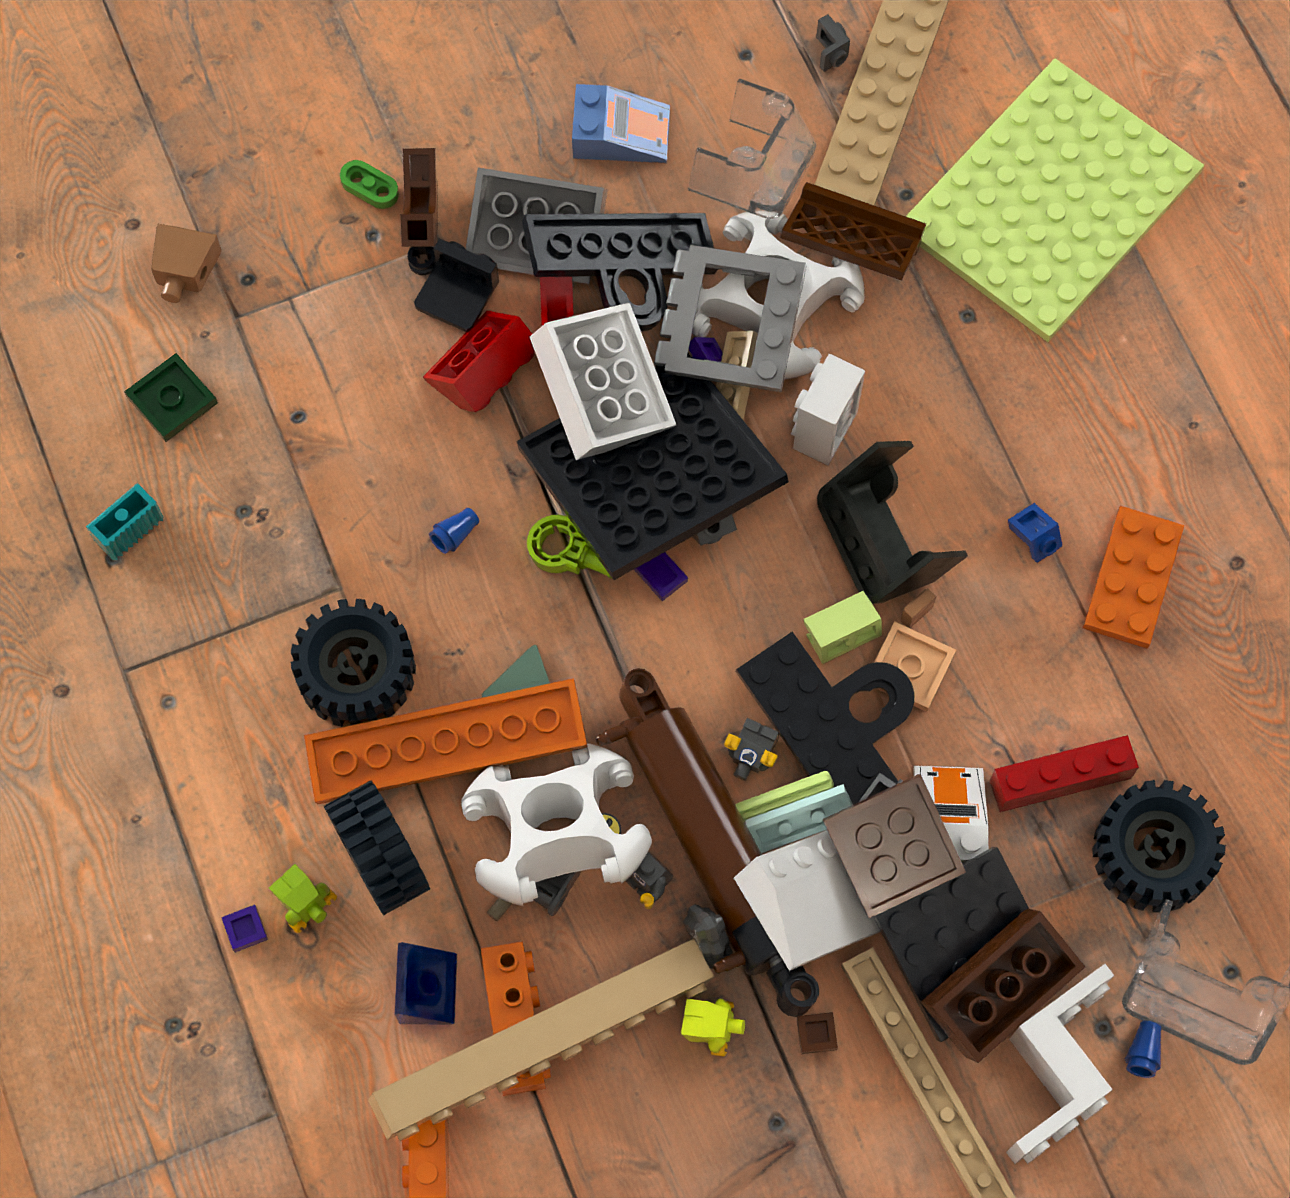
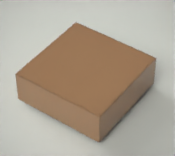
[901,589,936,628]

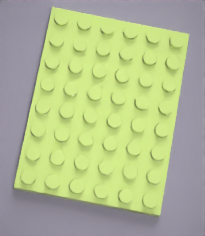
[906,58,1205,342]

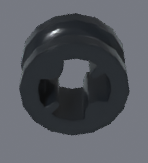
[407,246,436,275]

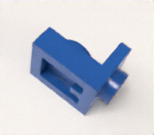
[1008,503,1062,562]

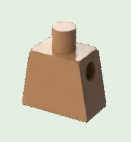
[151,223,221,303]

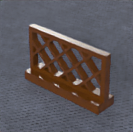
[780,182,926,281]

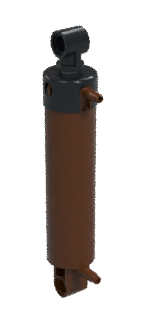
[596,668,819,1017]

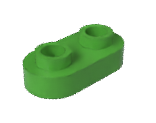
[340,160,399,209]

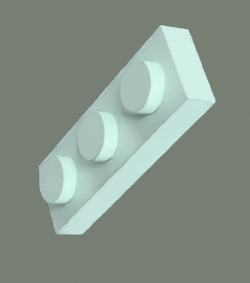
[745,784,853,853]

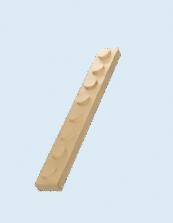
[841,947,1016,1198]

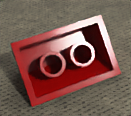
[423,310,535,413]

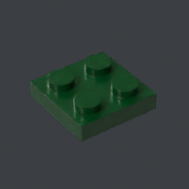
[124,353,218,442]

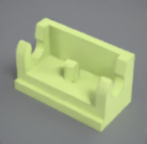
[804,591,882,664]

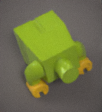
[269,864,337,933]

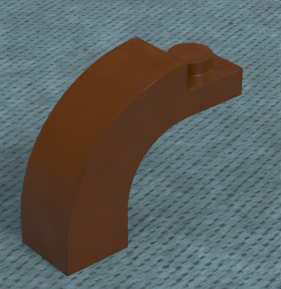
[400,148,438,247]

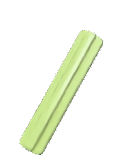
[735,771,834,822]

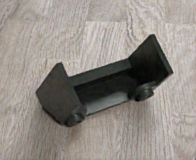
[817,441,968,604]

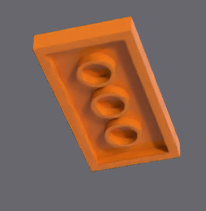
[1083,505,1185,649]

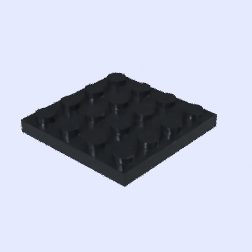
[873,847,1029,1042]

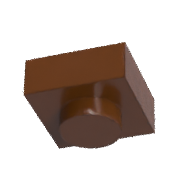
[797,1012,838,1054]

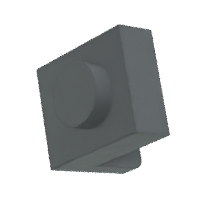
[816,14,850,72]

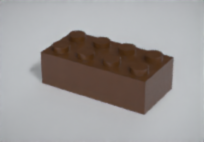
[921,908,1085,1063]

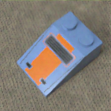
[572,84,670,163]

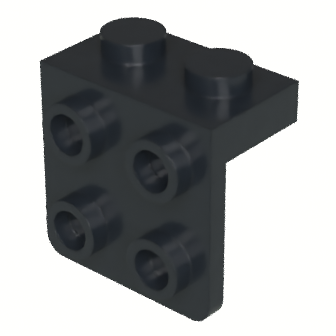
[414,238,499,332]

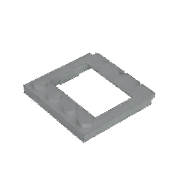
[654,245,807,392]

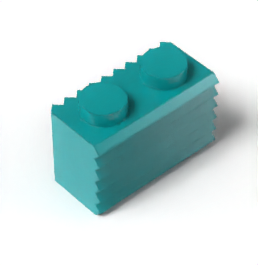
[86,483,164,560]

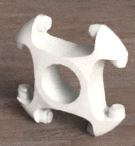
[692,209,865,379]
[461,743,652,906]

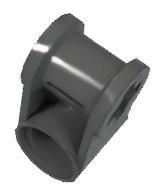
[533,871,581,916]

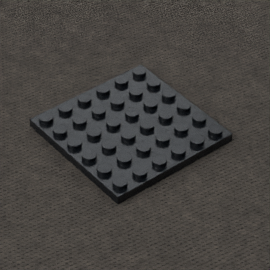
[516,353,789,580]

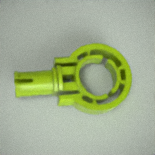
[527,515,612,578]

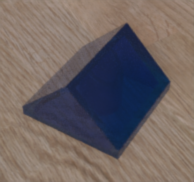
[395,942,457,1025]

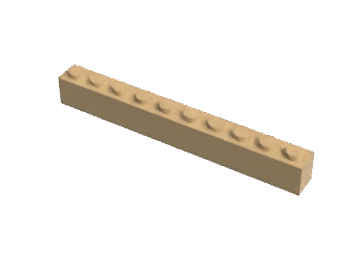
[368,939,714,1141]

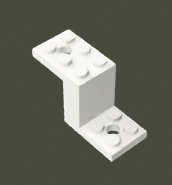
[1006,964,1114,1164]

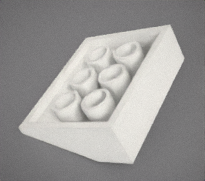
[530,303,676,460]
[734,831,881,971]

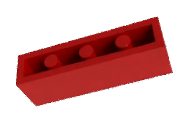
[989,735,1139,812]

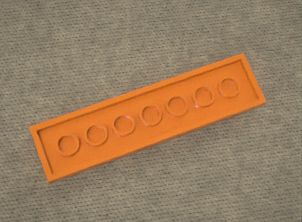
[304,678,588,804]

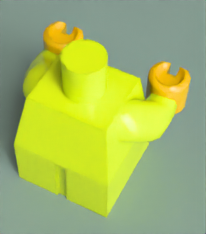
[681,998,745,1057]

